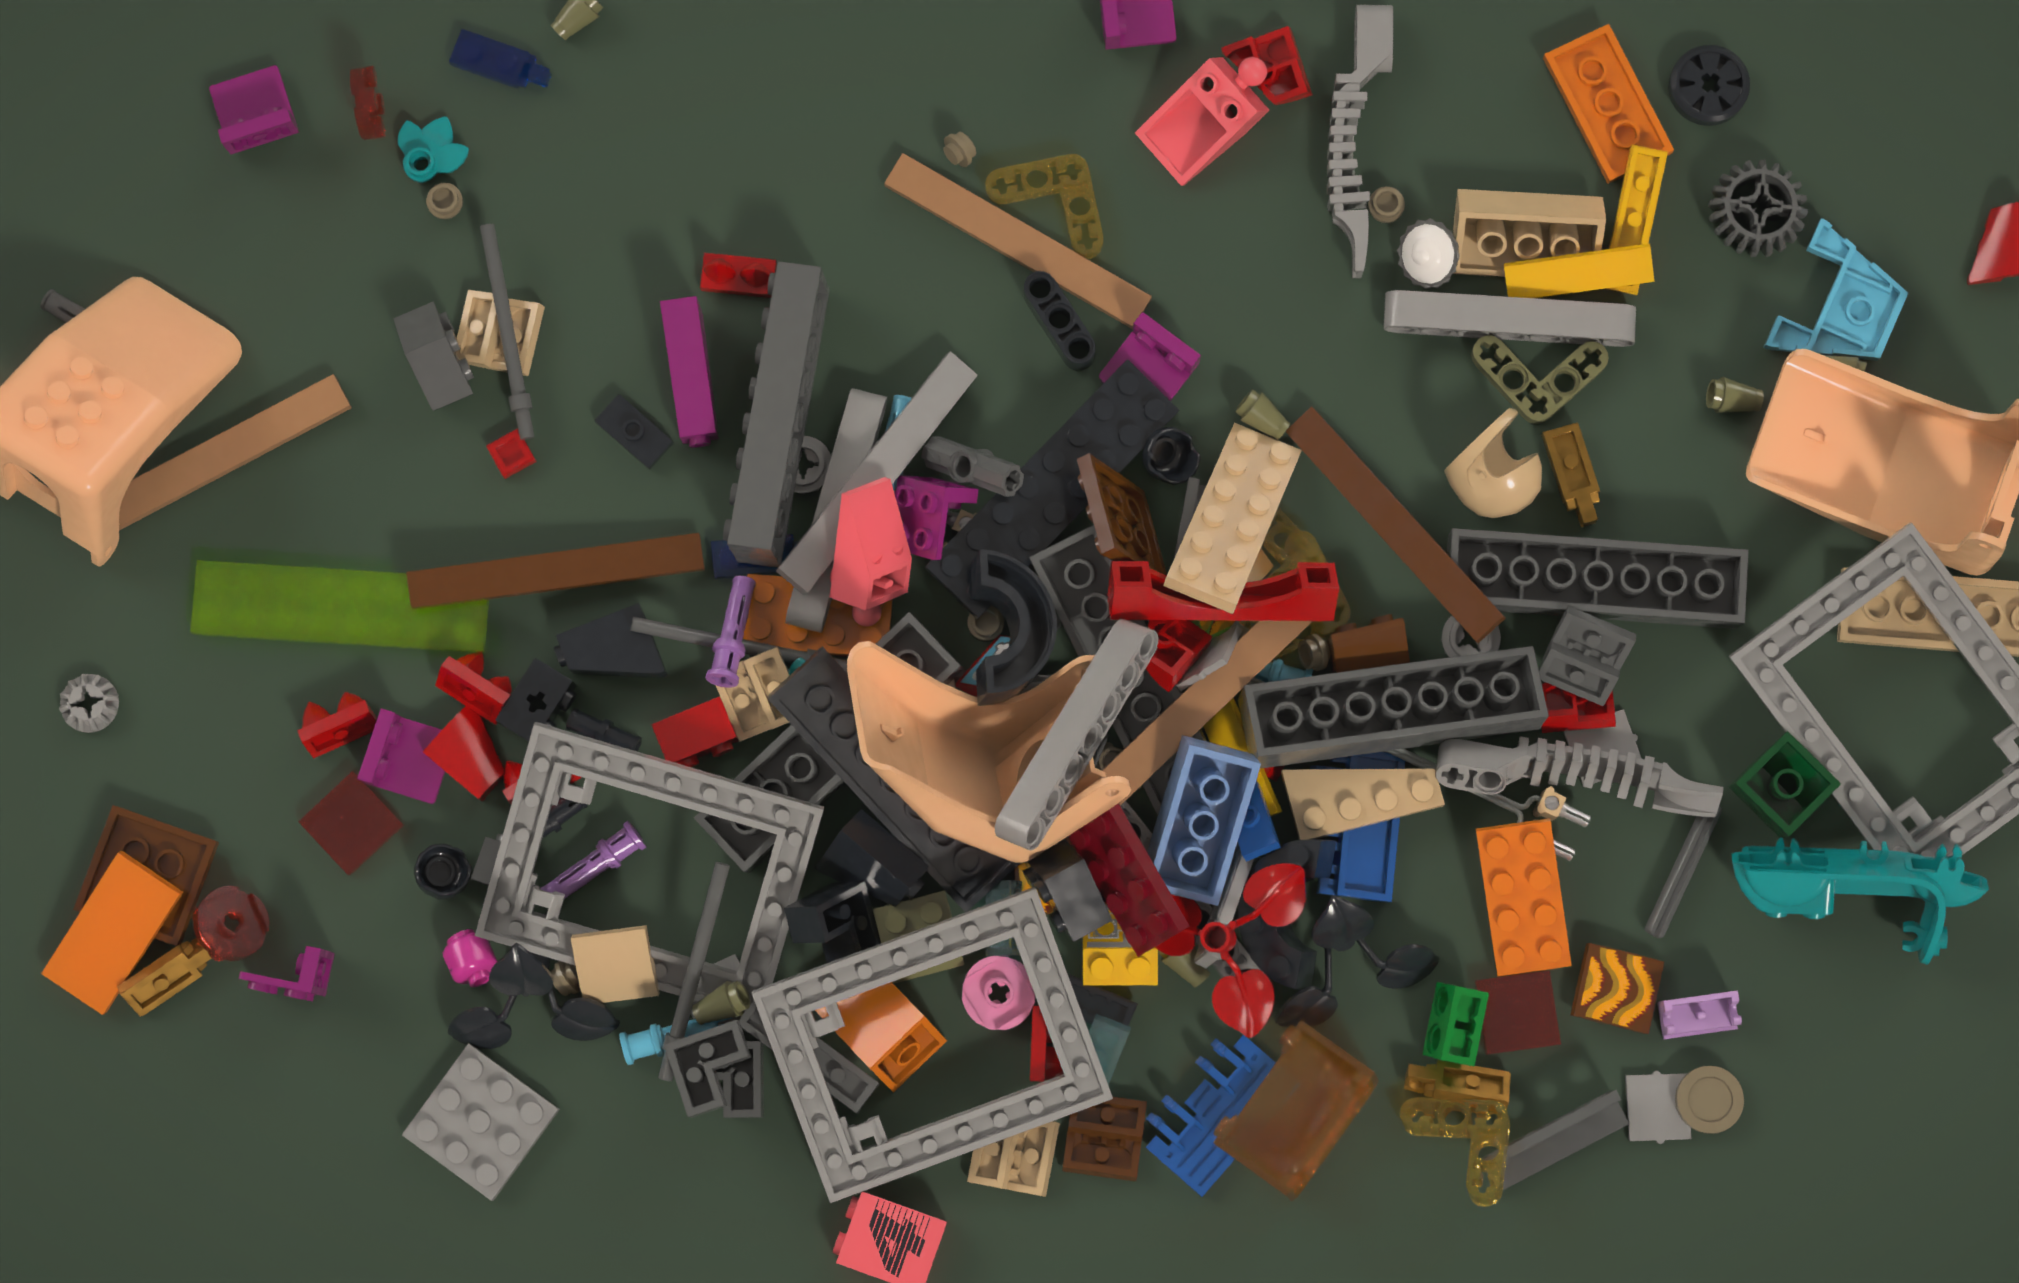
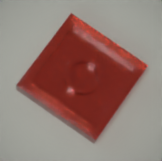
[298,771,404,876]
[1475,970,1561,1055]

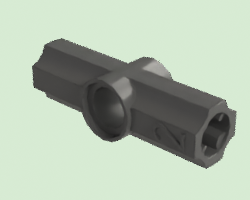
[921,436,1024,497]

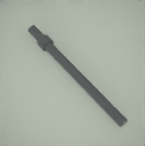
[480,224,534,440]
[630,616,847,672]
[658,862,730,1081]

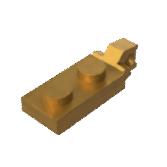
[1541,422,1600,528]
[117,932,220,1017]
[1404,1060,1511,1110]

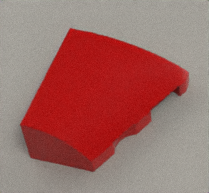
[1221,26,1313,105]
[1967,202,2019,285]
[1146,620,1213,692]
[1541,682,1616,733]
[423,706,505,802]

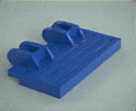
[1310,752,1405,903]
[1146,1035,1300,1197]

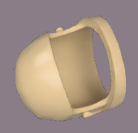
[1444,408,1542,518]

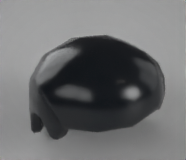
[1142,427,1201,485]
[414,843,472,900]

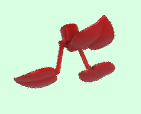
[1155,863,1306,1038]

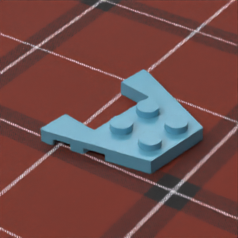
[1763,218,1908,361]

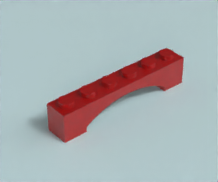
[1107,561,1339,621]

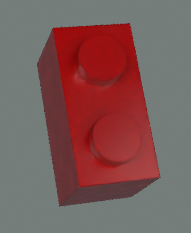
[651,696,739,768]

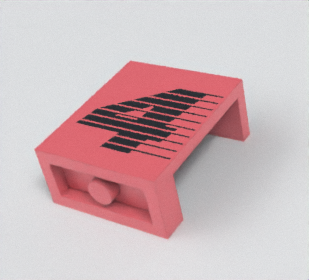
[832,1191,947,1283]

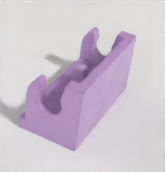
[1657,990,1742,1040]

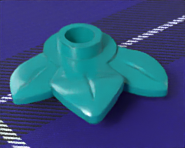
[398,116,469,182]

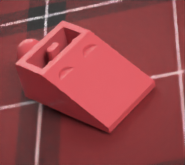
[1135,57,1269,186]
[829,477,912,627]

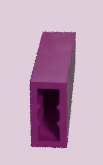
[660,296,719,448]

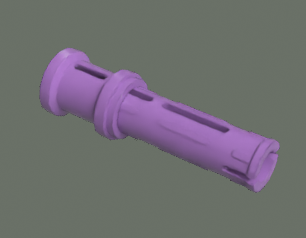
[705,576,756,688]
[540,821,647,899]

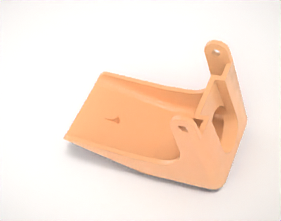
[0,277,242,567]
[1746,349,2019,576]
[847,641,1131,863]

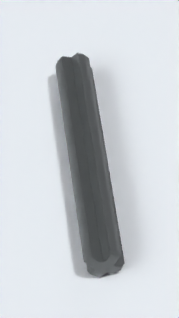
[1645,806,1722,938]

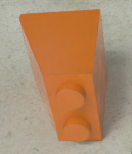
[815,982,947,1093]

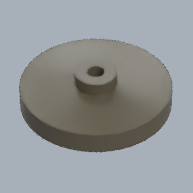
[1675,1066,1744,1134]

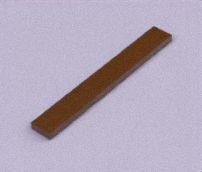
[1285,406,1506,643]
[406,533,705,610]

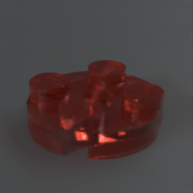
[350,65,385,140]
[192,886,270,961]

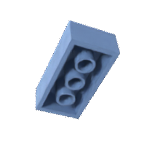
[1147,735,1261,906]

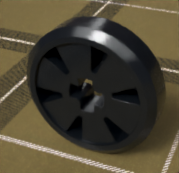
[1668,45,1750,126]

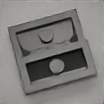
[1538,606,1636,706]

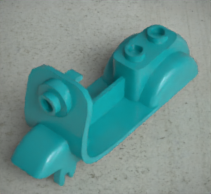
[1732,837,1989,965]

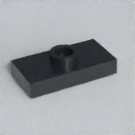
[594,394,674,470]
[1069,974,1138,1038]

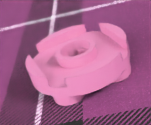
[962,956,1035,1030]

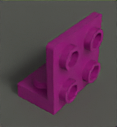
[1100,0,1176,50]
[209,65,299,155]
[1099,312,1201,401]
[895,475,979,560]
[357,708,445,804]
[238,946,335,1002]

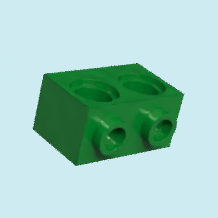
[1422,982,1489,1067]

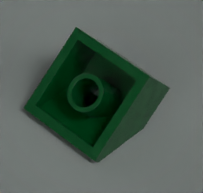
[1728,731,1841,838]

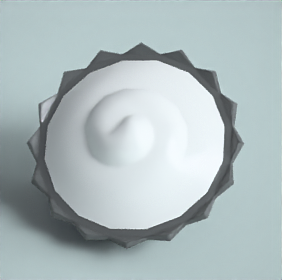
[1397,218,1460,290]

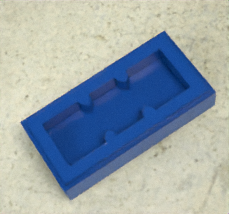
[1238,780,1281,862]

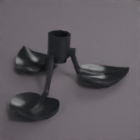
[1275,895,1440,1028]
[448,943,620,1049]

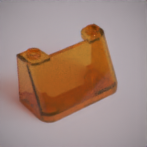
[1213,1020,1379,1202]

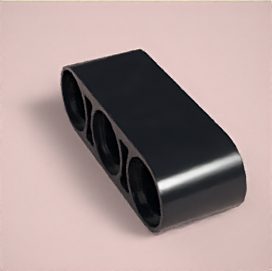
[1024,271,1095,371]

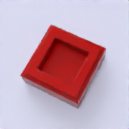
[486,428,537,479]

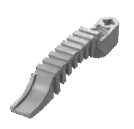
[1327,5,1393,278]
[1436,737,1724,817]

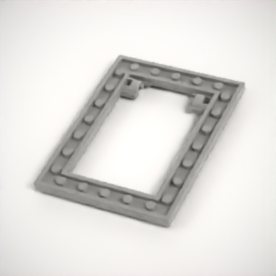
[1728,522,2019,858]
[475,722,824,1012]
[752,887,1113,1203]

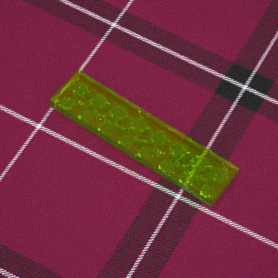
[190,560,489,653]

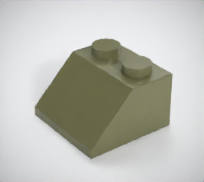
[873,891,965,984]

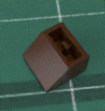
[1327,614,1410,673]

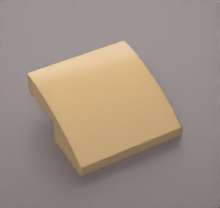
[455,290,545,376]
[716,647,790,742]
[571,925,660,1003]
[967,1121,1060,1197]

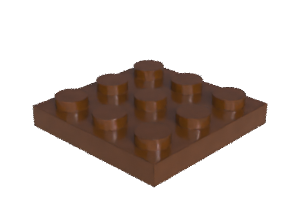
[1077,453,1167,575]
[73,805,219,946]

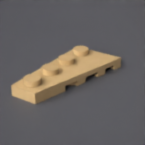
[1281,769,1445,840]

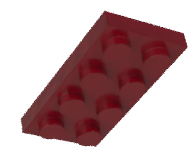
[1068,803,1189,957]

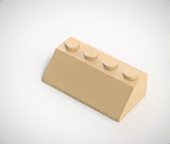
[1453,189,1606,277]

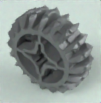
[1708,159,1808,258]

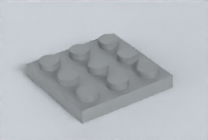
[402,1043,560,1201]

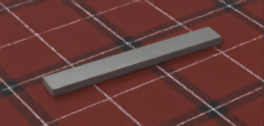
[776,351,978,595]

